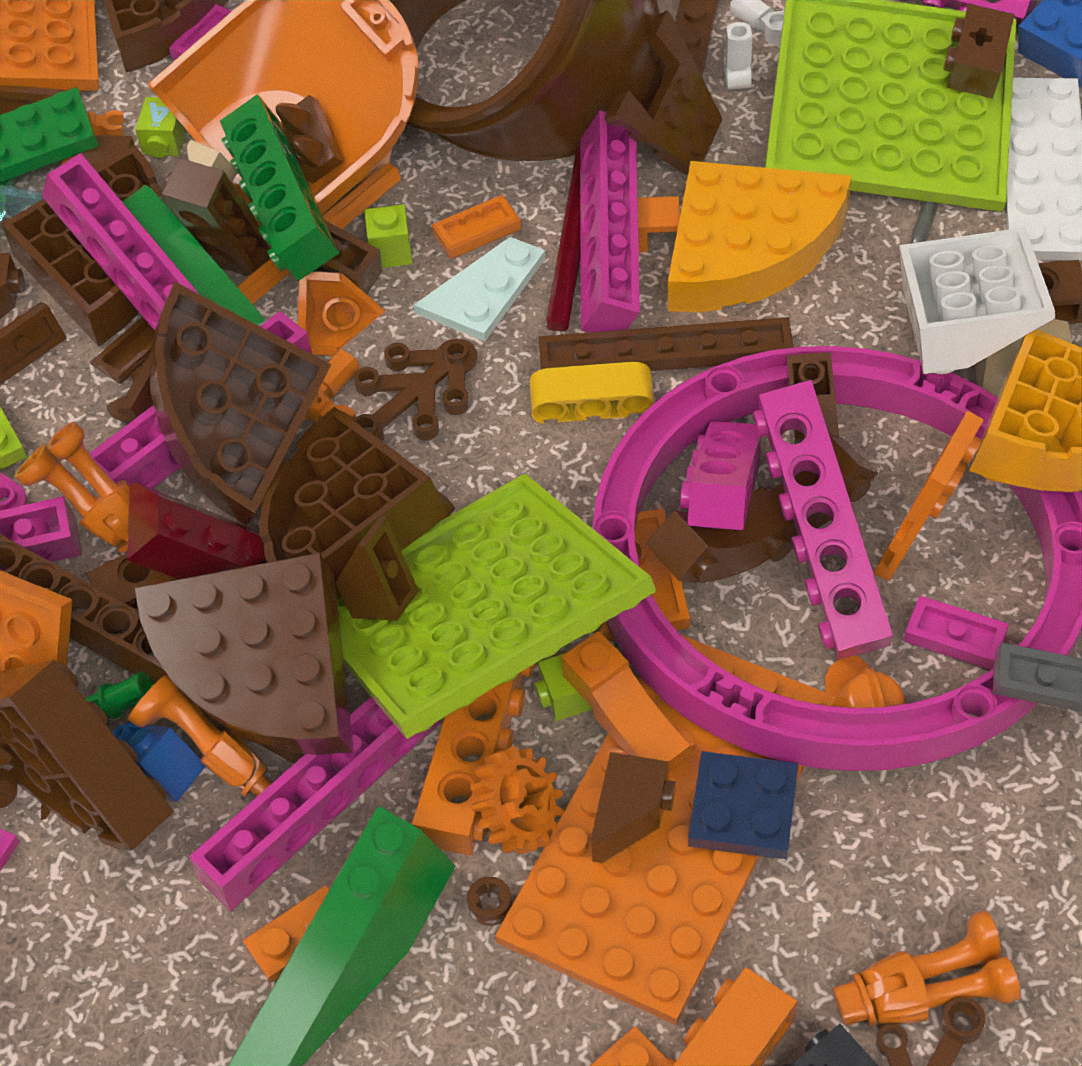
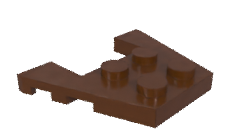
[604,10,723,175]

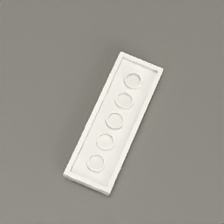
[1005,78,1082,261]

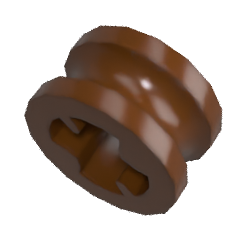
[467,877,512,926]

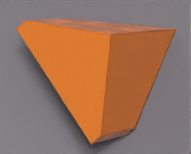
[298,271,386,356]

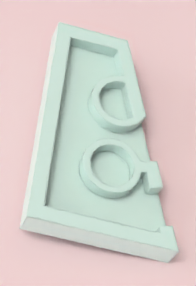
[414,237,546,341]

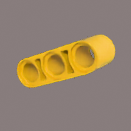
[529,362,655,424]

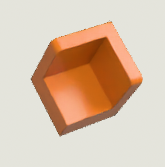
[637,196,680,253]

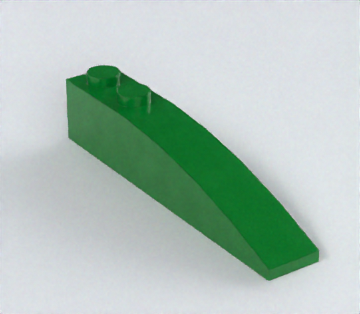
[228,805,456,1066]

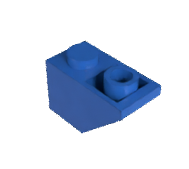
[112,723,205,802]

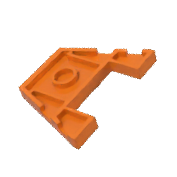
[873,410,984,581]

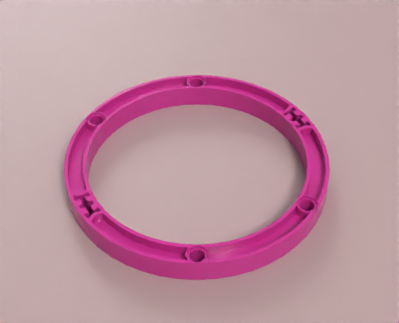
[593,346,1082,771]

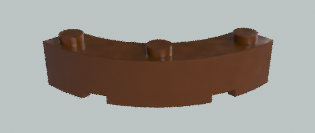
[646,432,878,583]

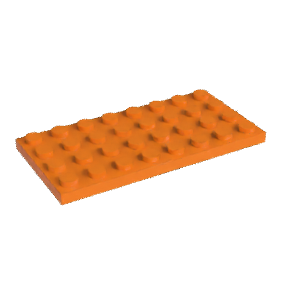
[495,634,836,1026]

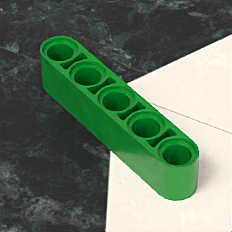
[122,185,266,326]

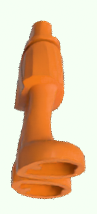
[15,421,130,553]
[127,675,273,797]
[832,910,1021,1027]

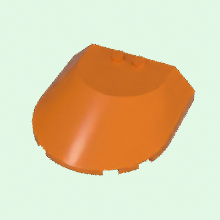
[148,0,419,215]

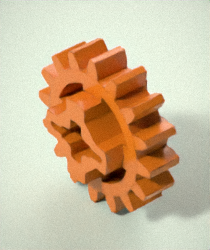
[470,746,564,855]

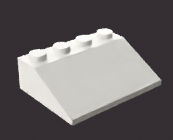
[899,227,1055,374]

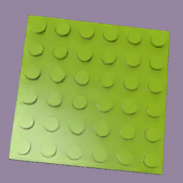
[765,0,1016,212]
[337,473,656,739]

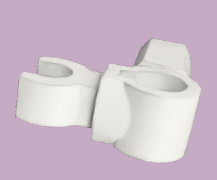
[730,0,784,46]
[723,22,752,90]

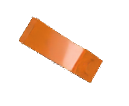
[561,631,691,771]

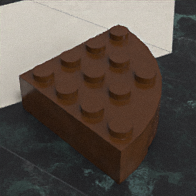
[102,0,228,72]
[1,145,164,346]
[150,281,331,526]
[259,406,448,600]
[135,553,353,755]
[0,660,174,851]

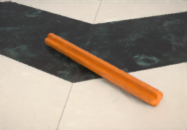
[237,163,401,304]

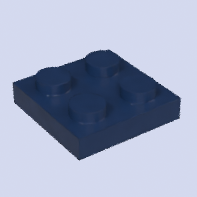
[688,751,798,860]

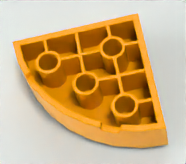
[668,161,852,312]
[969,329,1082,492]

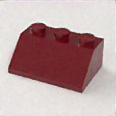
[127,481,267,579]

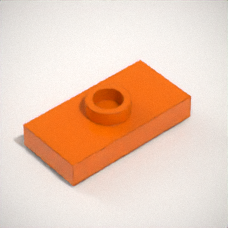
[432,194,522,260]

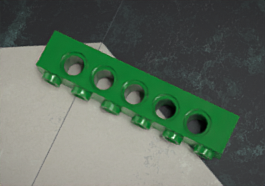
[219,94,339,281]

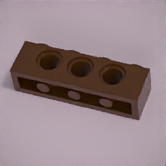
[162,158,272,276]

